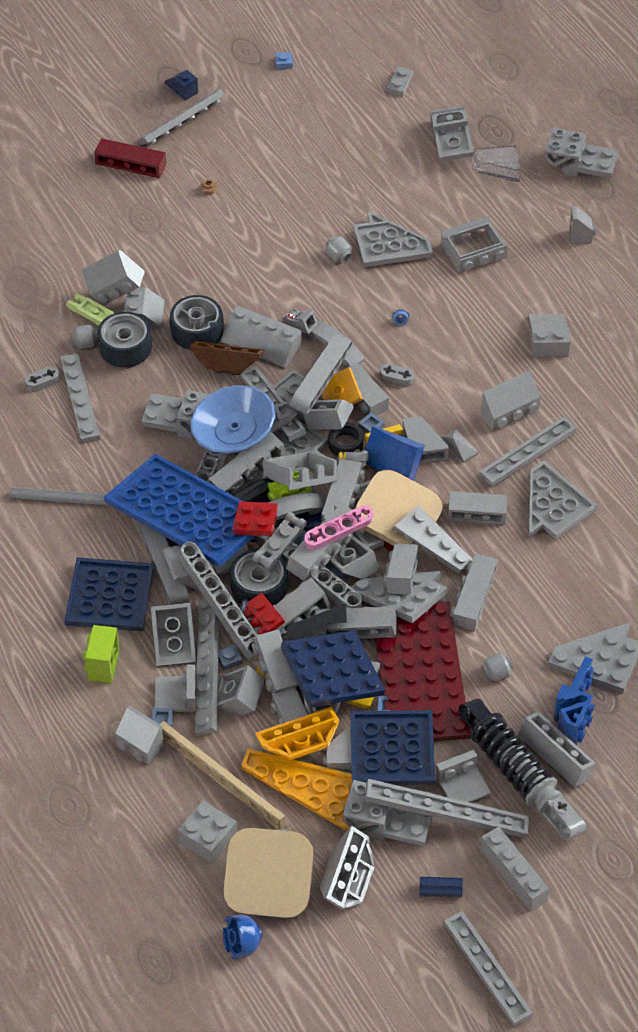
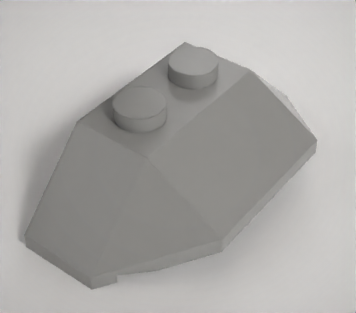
[319,826,375,909]

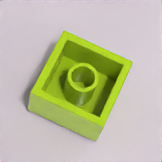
[83,625,120,683]

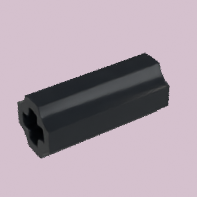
[233,478,269,502]

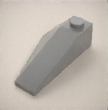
[330,536,379,579]

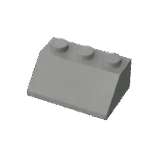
[82,249,145,305]
[481,371,540,431]

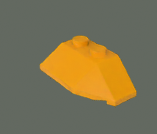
[255,707,339,760]

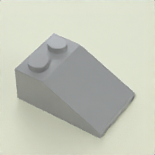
[528,314,570,357]
[151,603,196,666]

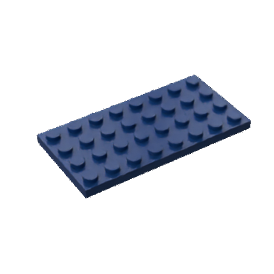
[104,454,254,567]

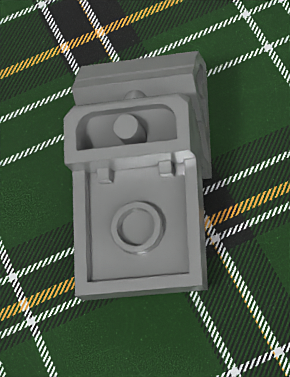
[430,106,474,162]
[545,128,619,178]
[141,390,210,439]
[343,780,432,847]

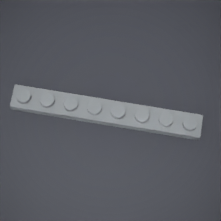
[195,598,219,737]
[364,779,529,838]

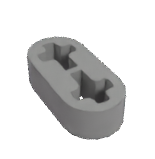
[380,364,414,387]
[25,367,59,392]

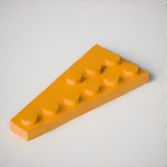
[241,748,352,831]

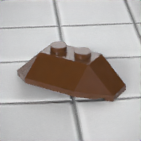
[190,341,265,375]

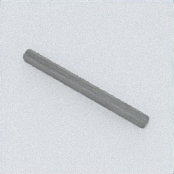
[10,487,109,505]

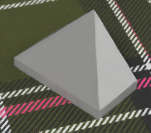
[441,429,479,463]

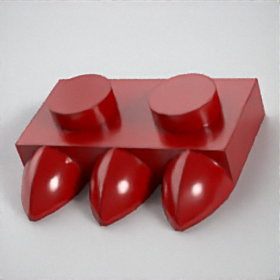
[243,592,285,635]

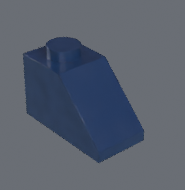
[164,70,198,101]

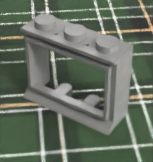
[441,216,508,273]
[263,451,337,490]

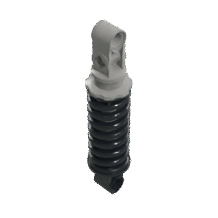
[458,698,586,840]

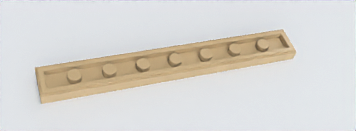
[160,721,285,830]

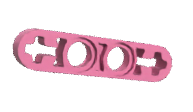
[304,506,374,550]

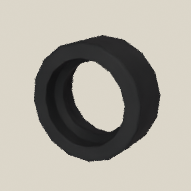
[328,422,363,457]

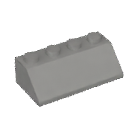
[220,306,301,369]

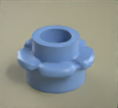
[392,309,410,326]

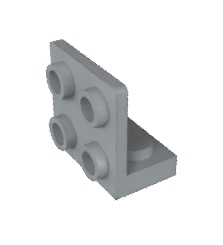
[155,665,196,712]
[436,750,490,803]

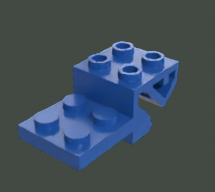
[553,656,595,745]

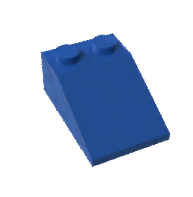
[365,426,425,480]

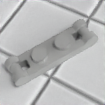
[252,512,307,570]

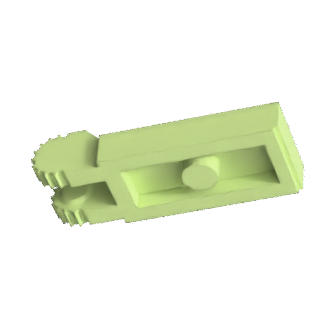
[66,293,114,326]

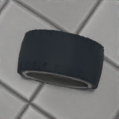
[170,295,224,350]
[97,311,152,368]
[230,549,289,606]

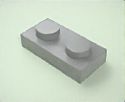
[387,66,413,96]

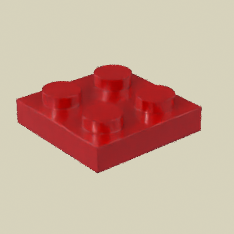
[233,501,278,537]

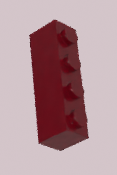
[94,138,167,178]

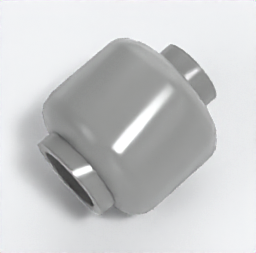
[326,237,352,263]
[71,325,98,350]
[482,653,513,682]

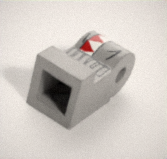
[283,309,318,334]

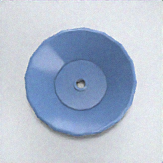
[190,385,275,454]

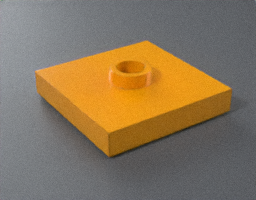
[321,367,363,405]

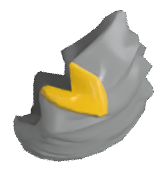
[336,449,369,469]

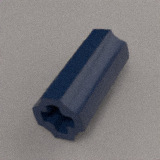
[419,876,463,898]

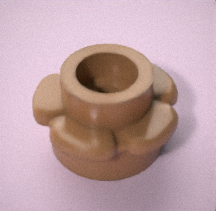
[200,179,217,195]

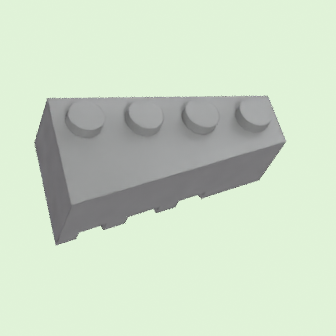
[286,501,355,581]
[253,578,332,640]

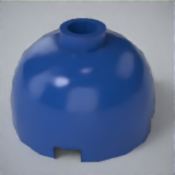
[222,915,262,959]

